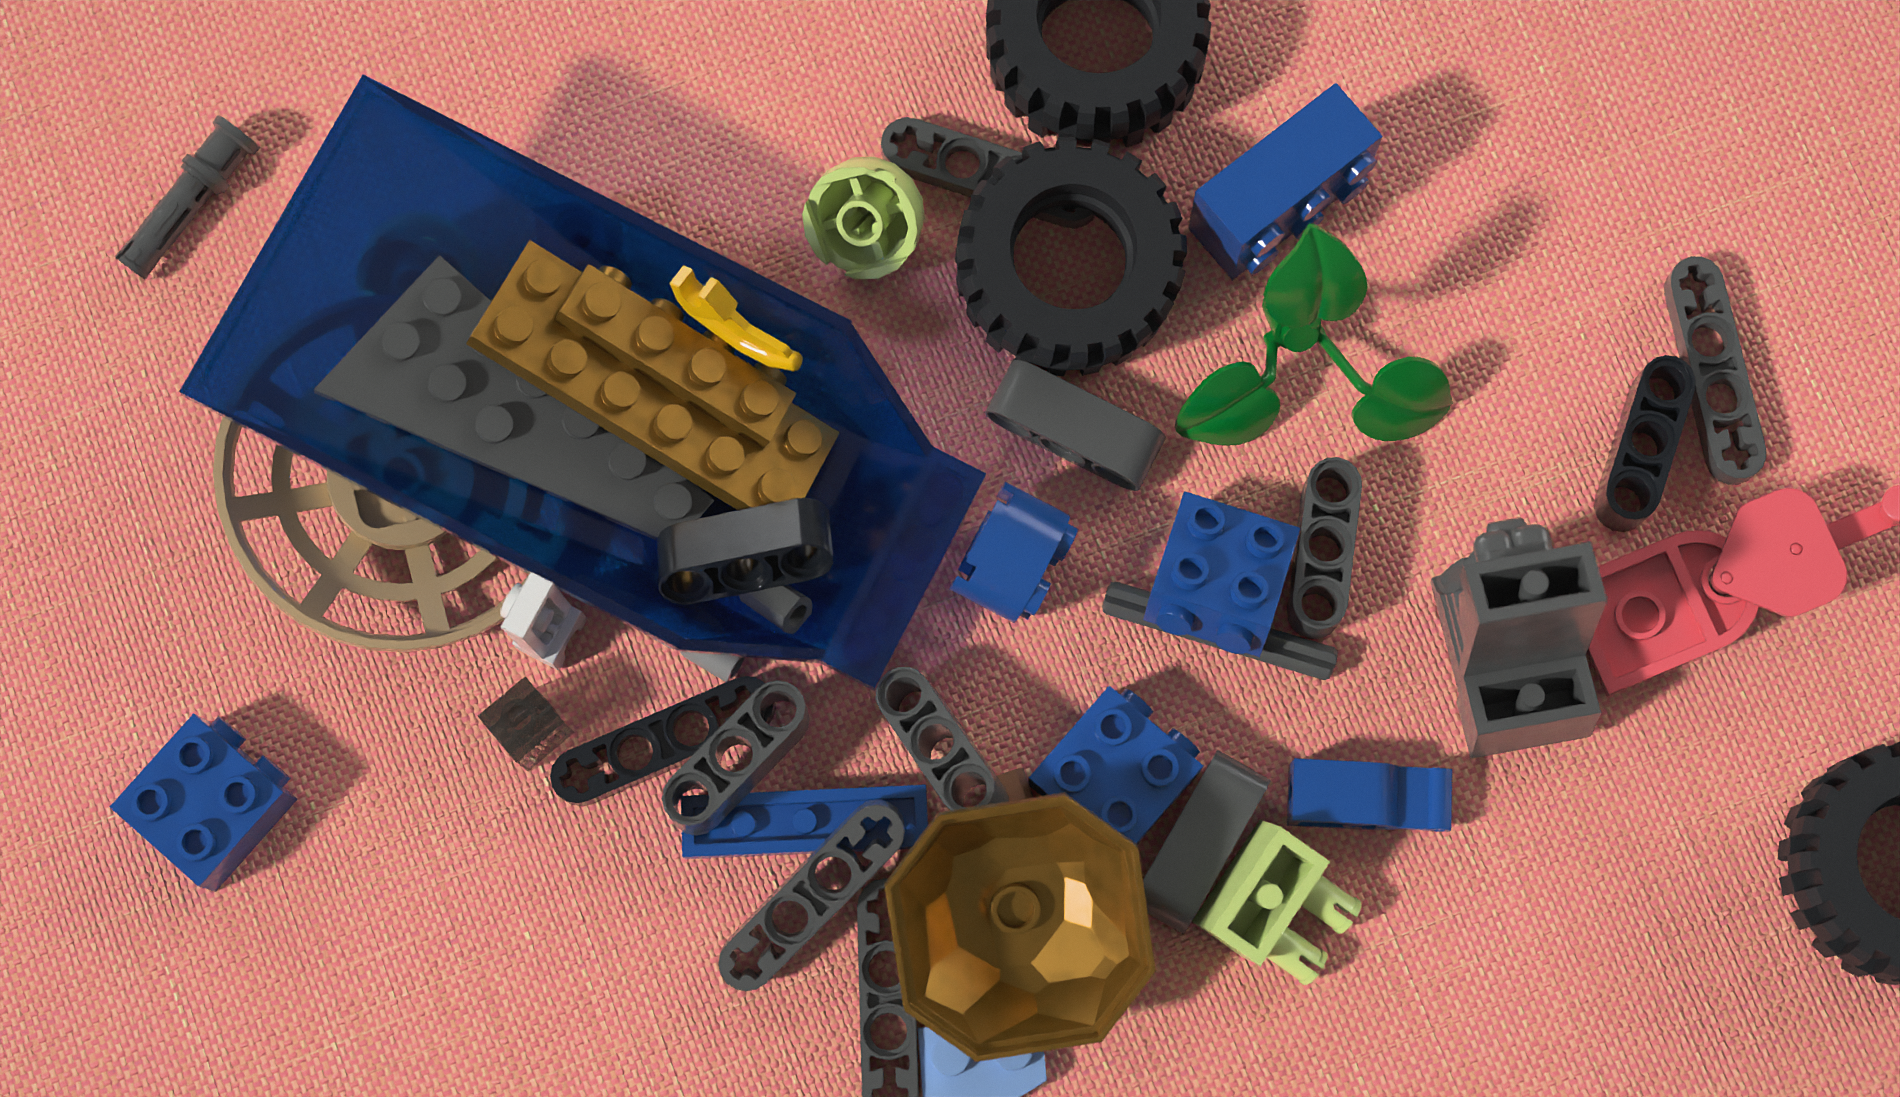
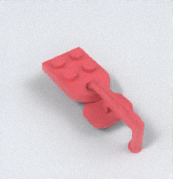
[1587,484,1900,697]

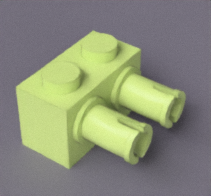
[1192,820,1362,986]

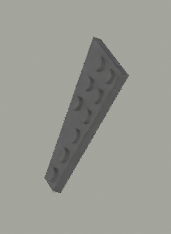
[314,255,715,541]

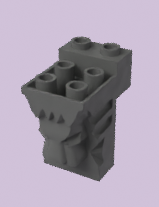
[1430,517,1607,759]

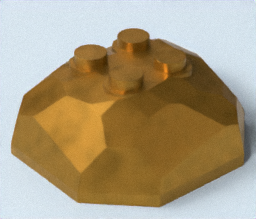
[885,793,1156,1062]

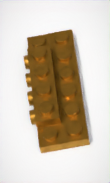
[466,240,840,510]

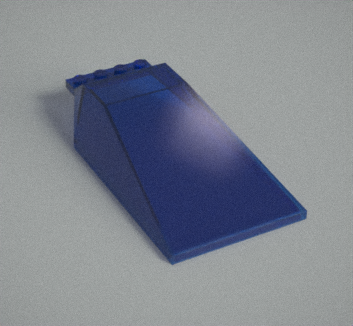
[179,74,986,691]

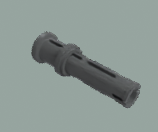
[114,115,260,280]

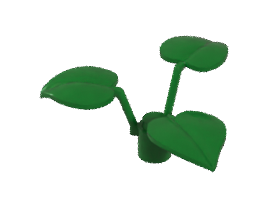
[1174,223,1453,446]

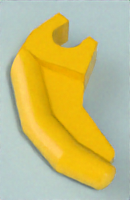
[670,265,803,371]

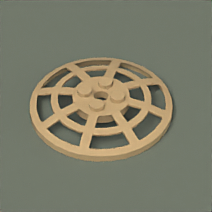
[213,294,579,652]

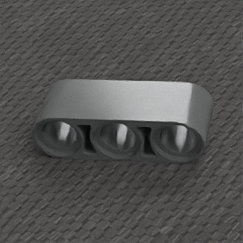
[985,359,1166,491]
[1287,457,1362,639]
[876,666,1009,811]
[662,680,810,835]
[1143,750,1271,935]

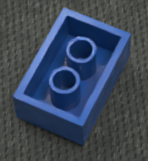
[1188,83,1383,281]

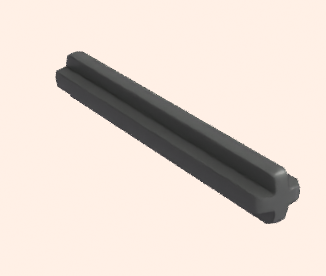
[1102,581,1338,680]

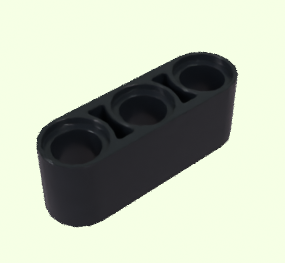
[1594,355,1696,532]
[657,498,833,605]

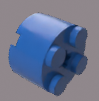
[949,481,1079,623]

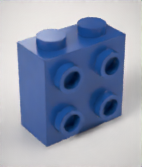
[1143,491,1301,657]
[1028,685,1203,845]
[110,713,298,892]

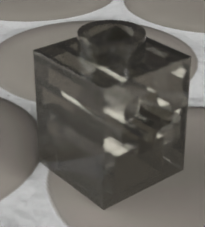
[478,676,575,771]

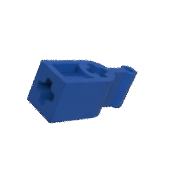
[1287,758,1452,832]

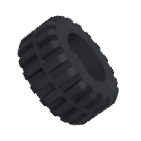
[986,0,1212,151]
[955,137,1187,377]
[1777,742,1900,985]

